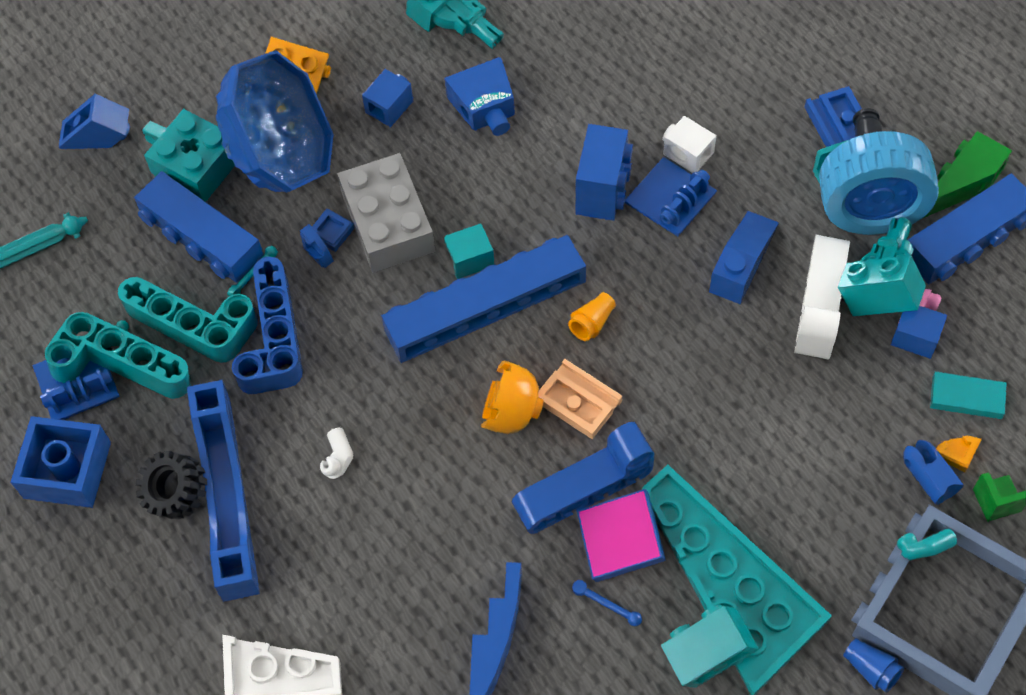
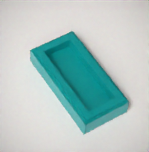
[930,372,1007,419]

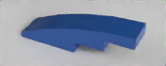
[470,562,522,695]

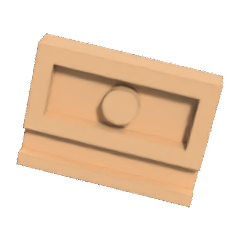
[538,359,622,439]

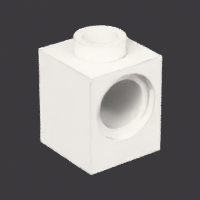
[663,116,716,173]

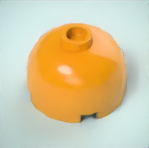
[481,361,544,434]

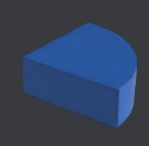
[300,224,334,268]

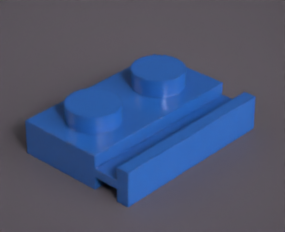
[805,86,862,147]

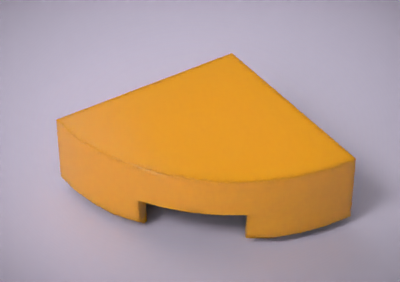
[936,436,982,472]

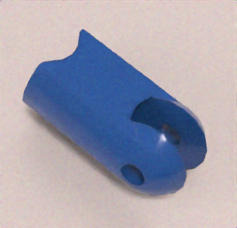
[903,440,964,505]

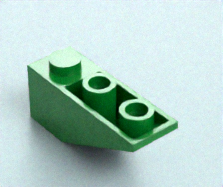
[923,131,1012,218]

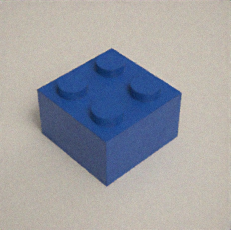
[575,124,633,221]
[10,416,111,508]

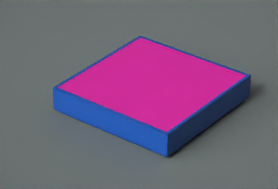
[577,489,666,582]

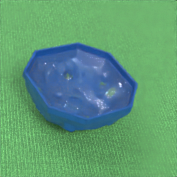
[216,50,334,193]

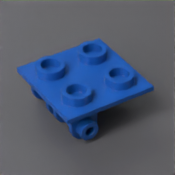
[625,157,717,237]
[32,358,120,420]

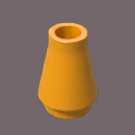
[568,292,616,341]

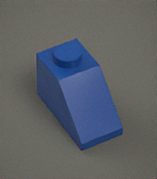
[58,94,130,149]

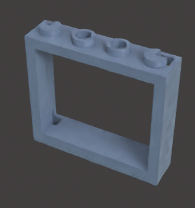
[851,505,1026,695]

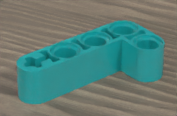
[118,277,258,363]
[45,312,190,399]

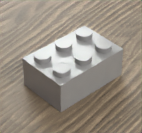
[337,153,435,273]

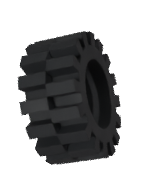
[136,451,207,519]

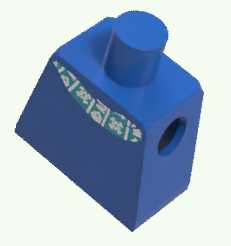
[444,57,515,136]

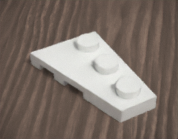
[222,635,343,695]

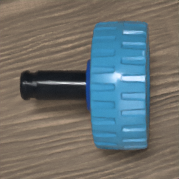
[819,108,939,235]

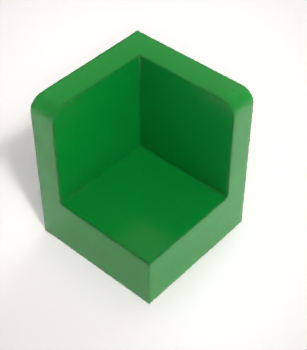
[973,472,1026,522]

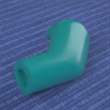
[897,529,957,560]

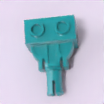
[406,0,504,49]
[838,217,926,316]

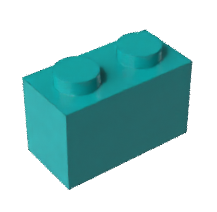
[661,604,759,688]

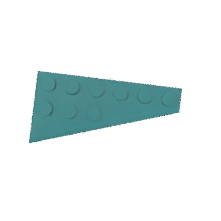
[642,464,832,695]

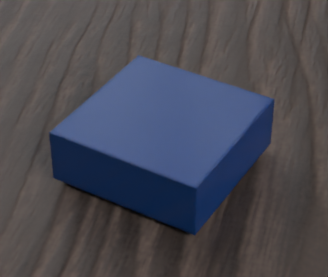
[312,209,355,252]

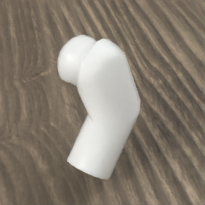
[320,428,353,479]

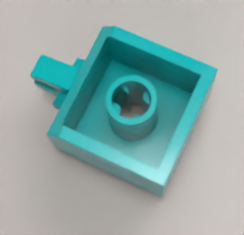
[142,109,235,202]

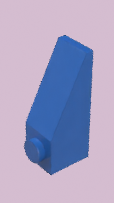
[709,211,779,305]

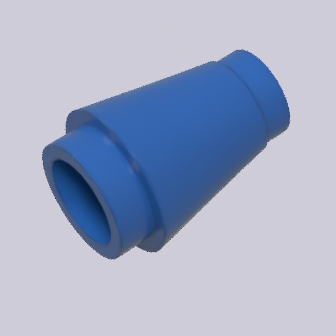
[843,638,904,693]

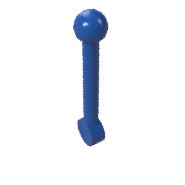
[572,580,642,627]

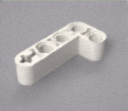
[794,235,850,359]

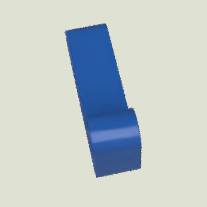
[232,257,303,394]
[511,422,655,534]

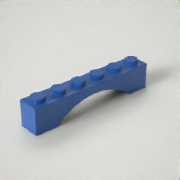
[187,380,260,602]

